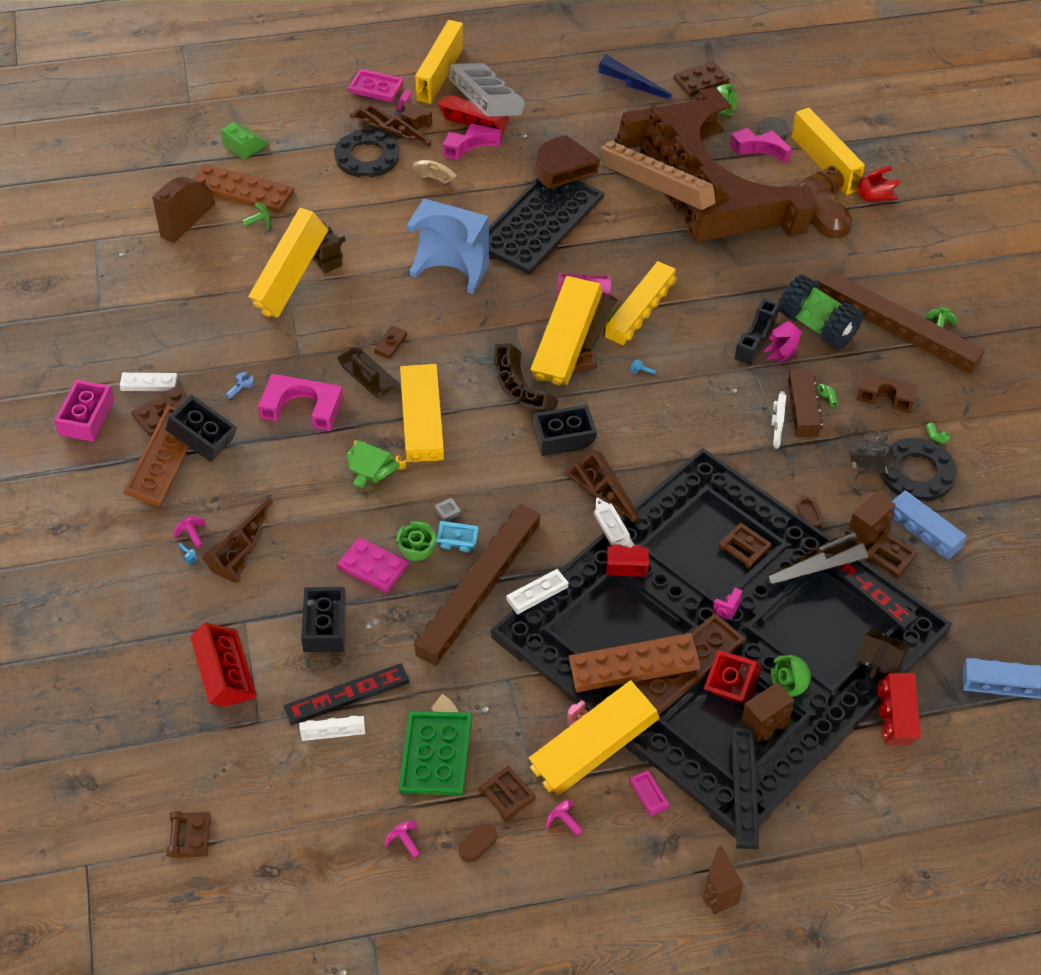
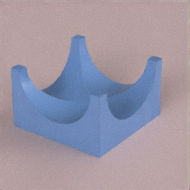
[407,198,489,294]

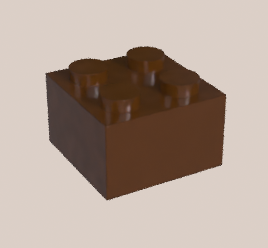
[849,492,896,549]
[740,682,794,743]

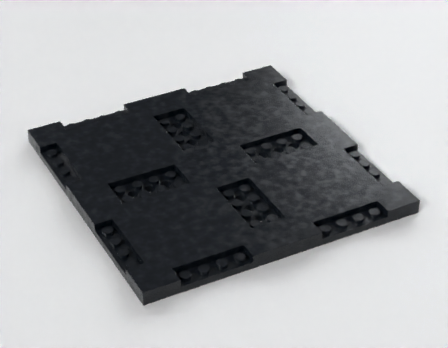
[491,448,952,837]

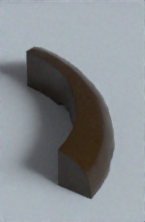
[494,343,558,412]

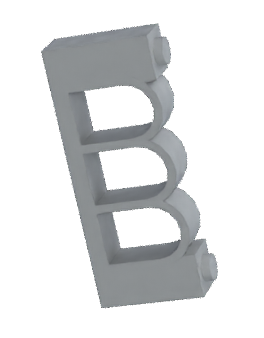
[448,63,525,117]

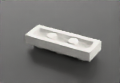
[120,372,178,391]
[506,569,568,614]
[299,716,365,741]

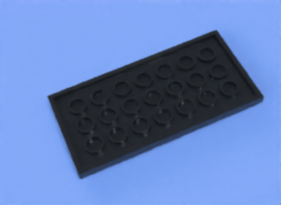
[489,178,604,275]

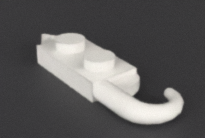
[771,391,786,449]
[594,498,634,548]

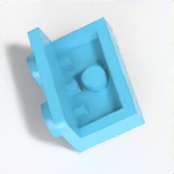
[436,521,479,553]

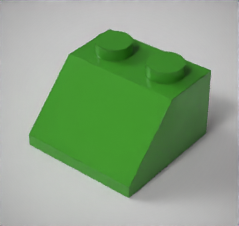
[221,122,269,159]

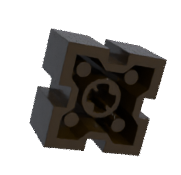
[312,221,346,274]
[856,628,910,679]

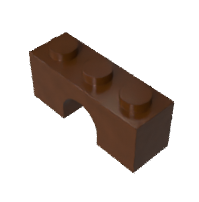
[856,372,918,413]

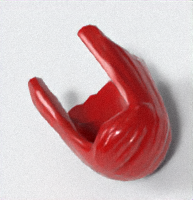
[857,166,900,202]

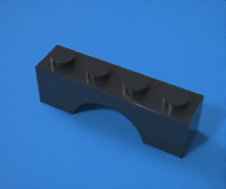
[735,298,780,365]

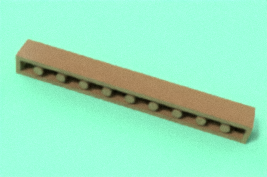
[600,141,715,210]

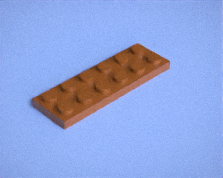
[193,163,294,213]
[123,405,189,508]
[569,633,700,692]

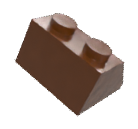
[703,846,743,914]

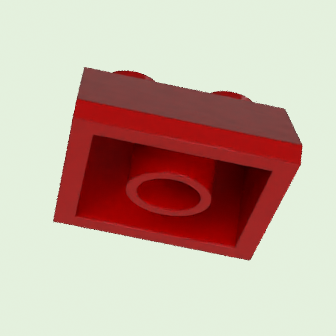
[606,544,649,577]
[704,650,762,705]

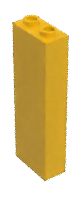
[415,20,463,104]
[791,107,865,195]
[248,208,328,318]
[530,276,603,386]
[400,364,444,462]
[529,680,660,797]

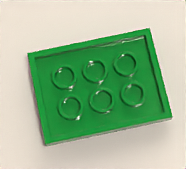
[398,711,473,796]

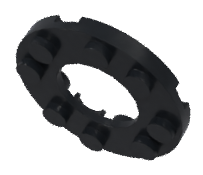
[334,130,399,178]
[879,438,957,501]

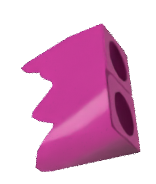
[764,321,801,364]

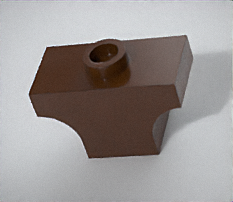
[401,101,433,130]

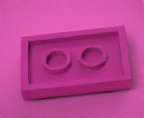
[348,69,404,103]
[337,537,409,593]

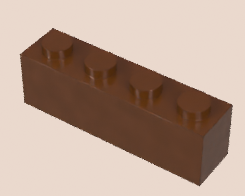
[788,369,823,437]

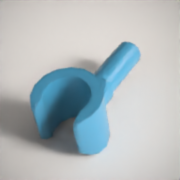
[630,359,656,375]
[178,543,198,565]

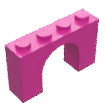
[258,374,343,431]

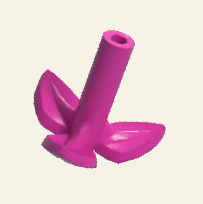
[174,515,206,548]
[546,800,583,836]
[385,821,421,858]

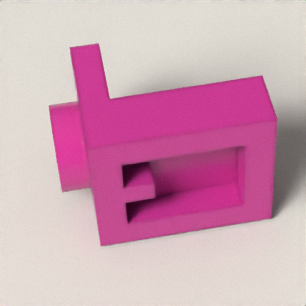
[713,588,742,620]

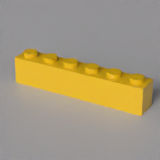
[605,261,677,346]

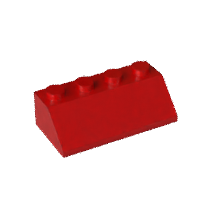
[438,95,509,136]
[190,622,257,707]

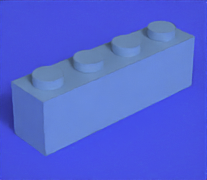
[892,490,967,560]
[962,658,1041,699]

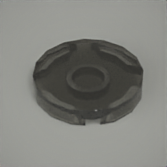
[757,117,790,140]

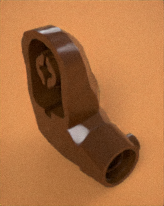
[797,166,852,238]

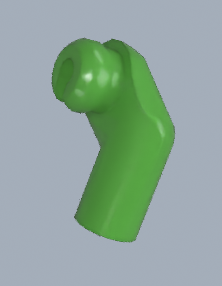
[817,384,839,408]
[925,422,950,444]

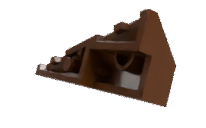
[350,103,431,146]
[564,450,641,522]
[201,497,273,583]

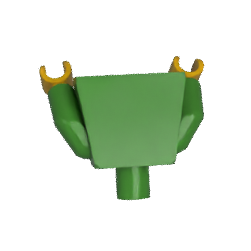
[347,440,407,489]

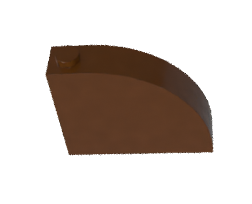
[535,135,601,189]
[152,177,215,243]

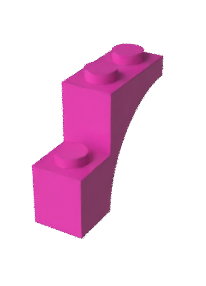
[443,123,502,160]
[730,128,792,163]

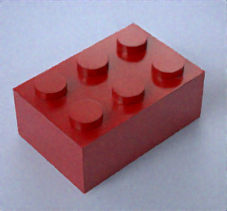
[877,673,921,745]

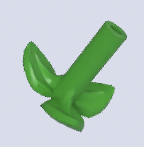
[243,202,272,231]
[926,307,957,328]

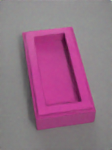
[629,770,669,816]

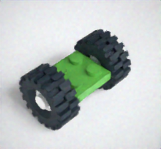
[779,274,863,350]

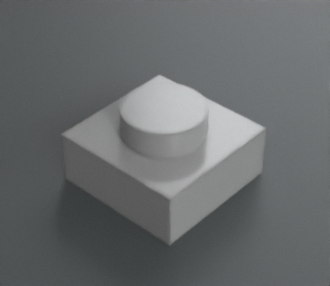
[435,498,461,522]

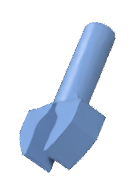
[226,372,254,399]

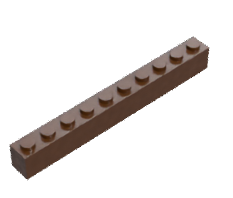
[819,270,985,374]
[414,504,540,666]

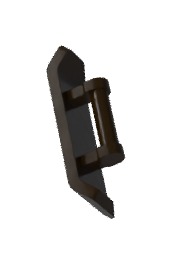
[580,292,619,353]
[337,348,400,398]

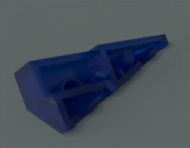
[599,54,672,99]

